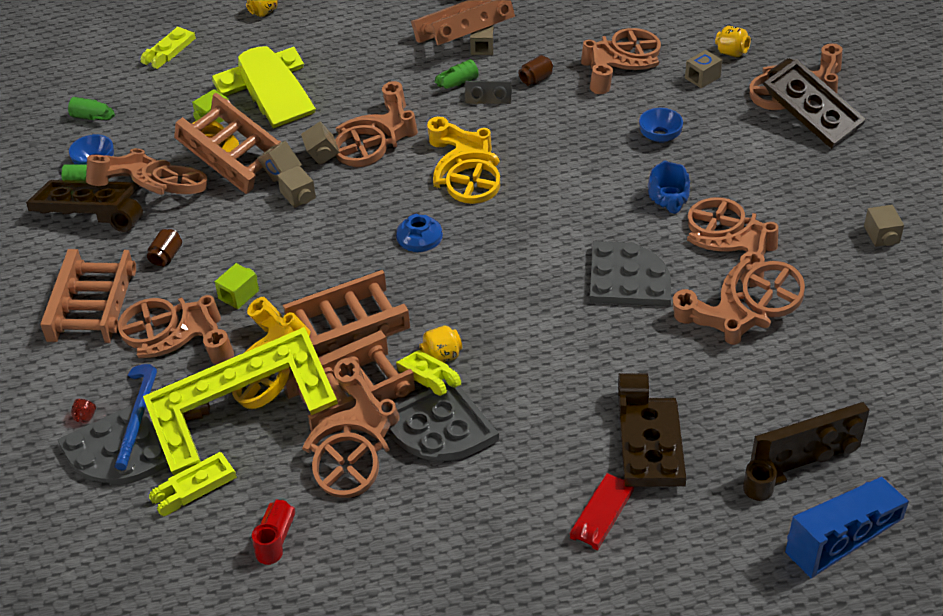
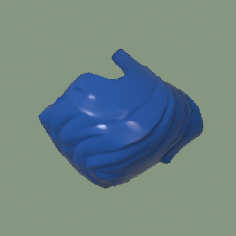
[648,160,690,214]

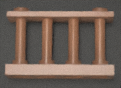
[411,0,515,45]
[174,93,281,194]
[40,249,136,343]
[283,270,410,358]
[283,330,415,432]

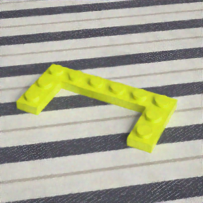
[143,327,338,475]

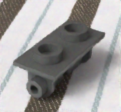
[465,81,512,104]

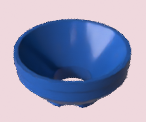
[639,108,683,143]
[69,134,114,164]
[396,214,443,252]

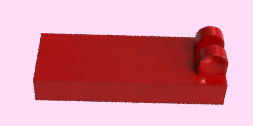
[570,473,634,551]

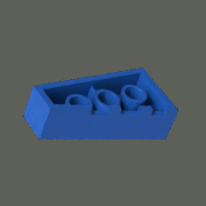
[785,477,909,579]

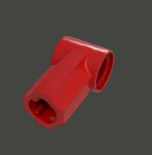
[252,499,295,565]

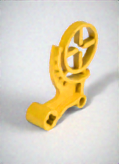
[427,116,500,204]
[232,297,311,409]

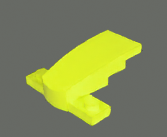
[212,46,316,129]

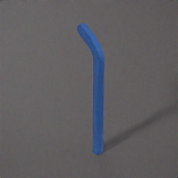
[115,364,157,470]

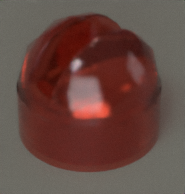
[71,399,96,423]

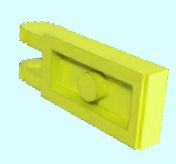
[140,27,196,69]
[396,350,462,396]
[149,452,237,517]

